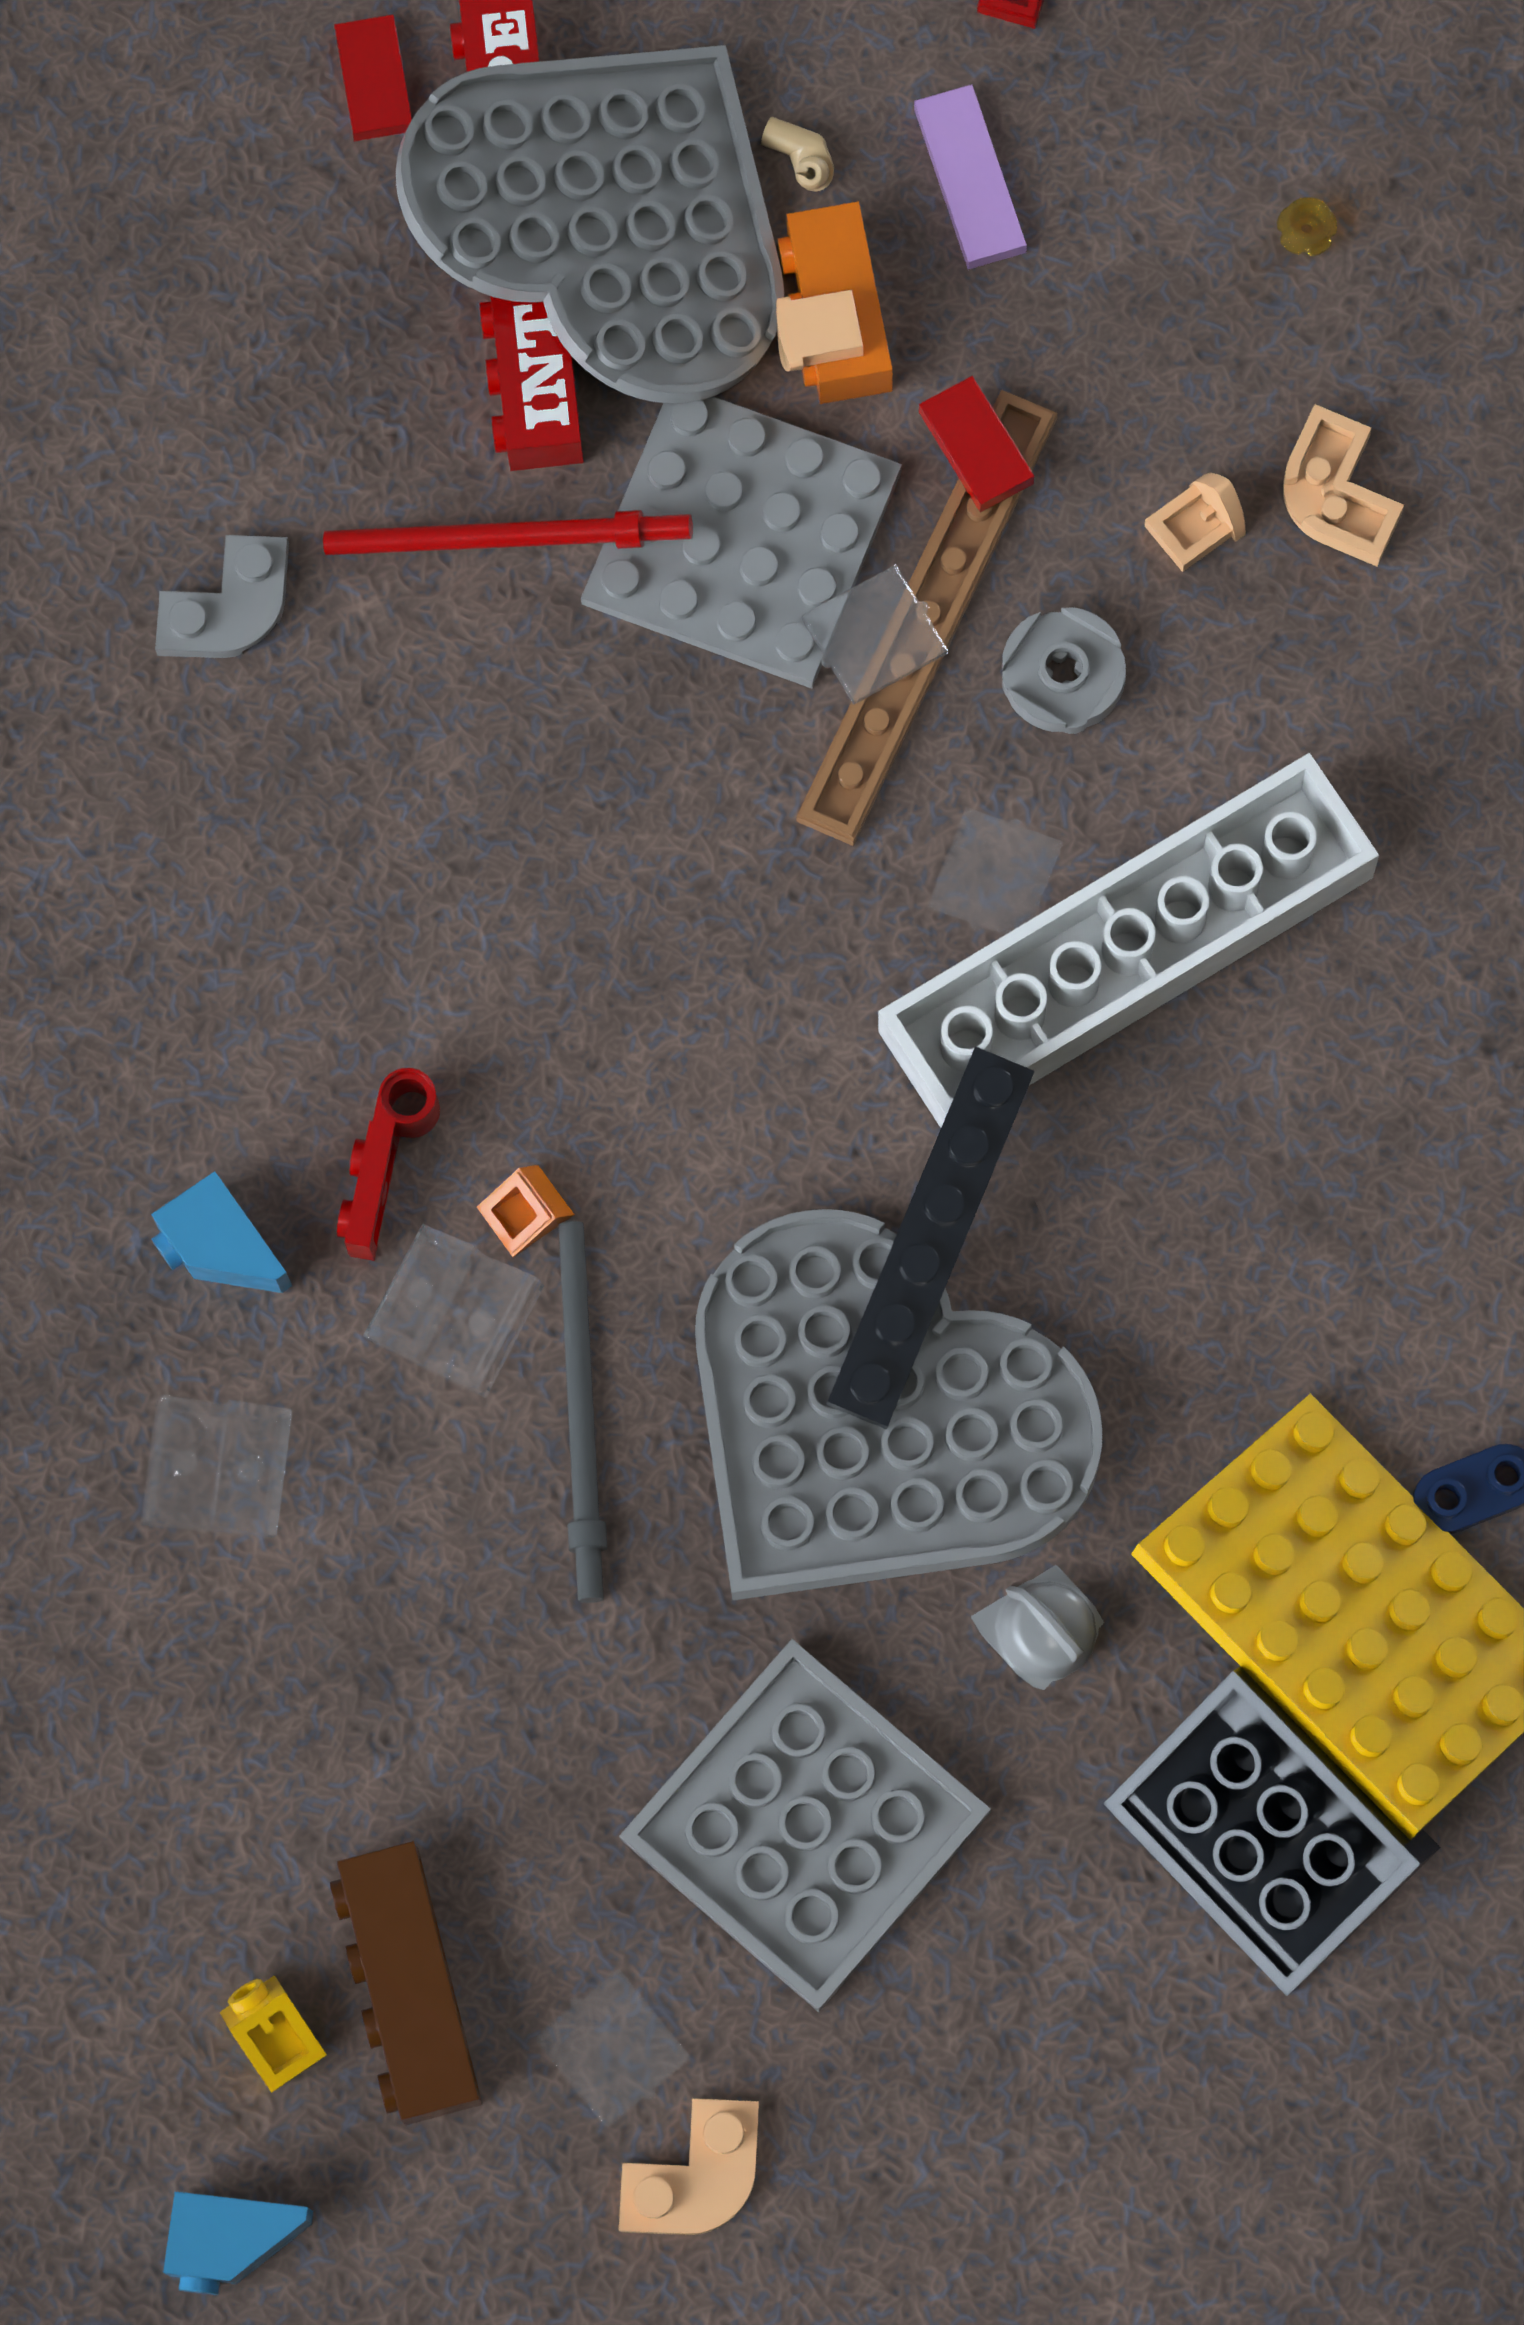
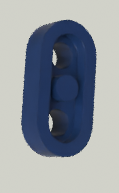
[1413,1444,1524,1534]

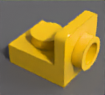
[220,1976,327,2093]

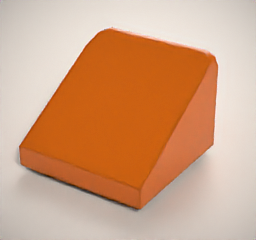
[477,1165,574,1257]

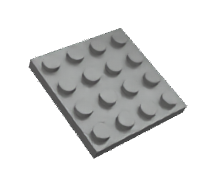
[581,396,902,688]
[619,1639,991,2012]

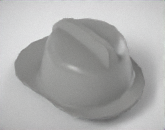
[971,1565,1104,1690]

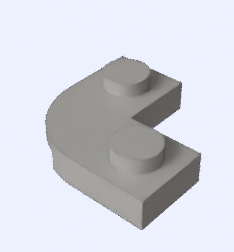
[155,535,289,658]

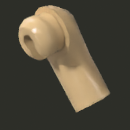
[761,116,834,192]

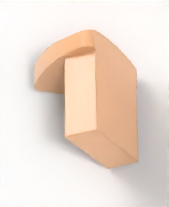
[776,290,863,372]
[1145,473,1246,572]

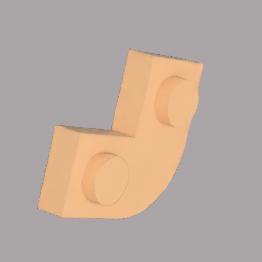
[1283,404,1404,567]
[619,2098,759,2235]

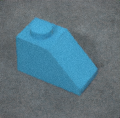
[151,1171,292,1293]
[163,2191,314,2295]

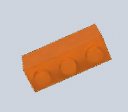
[777,201,893,404]

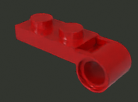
[337,1068,440,1261]

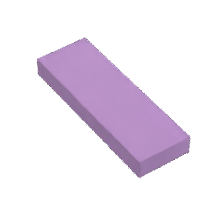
[914,85,1027,269]

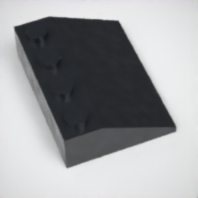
[1103,1666,1441,1996]

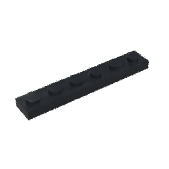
[826,1046,1035,1429]

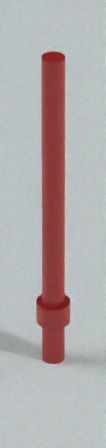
[323,510,693,555]

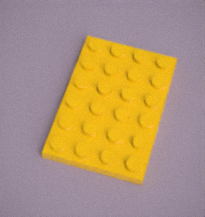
[1131,1393,1524,1840]

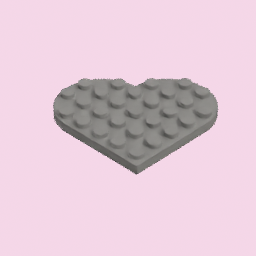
[396,45,784,403]
[695,1209,1102,1601]

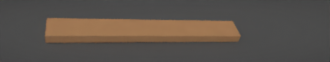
[796,390,1058,846]

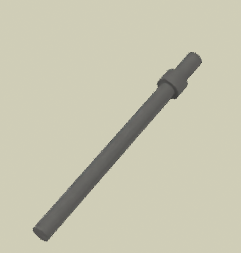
[558,1221,608,1603]

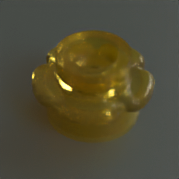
[1277,197,1337,256]

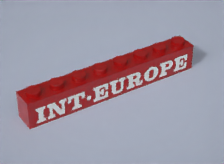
[450,0,584,471]

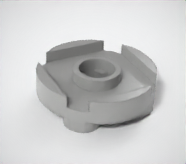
[1002,608,1126,734]

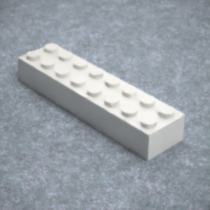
[878,752,1379,1128]

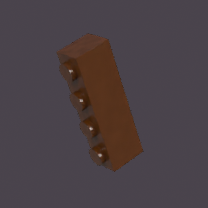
[330,1841,483,2125]

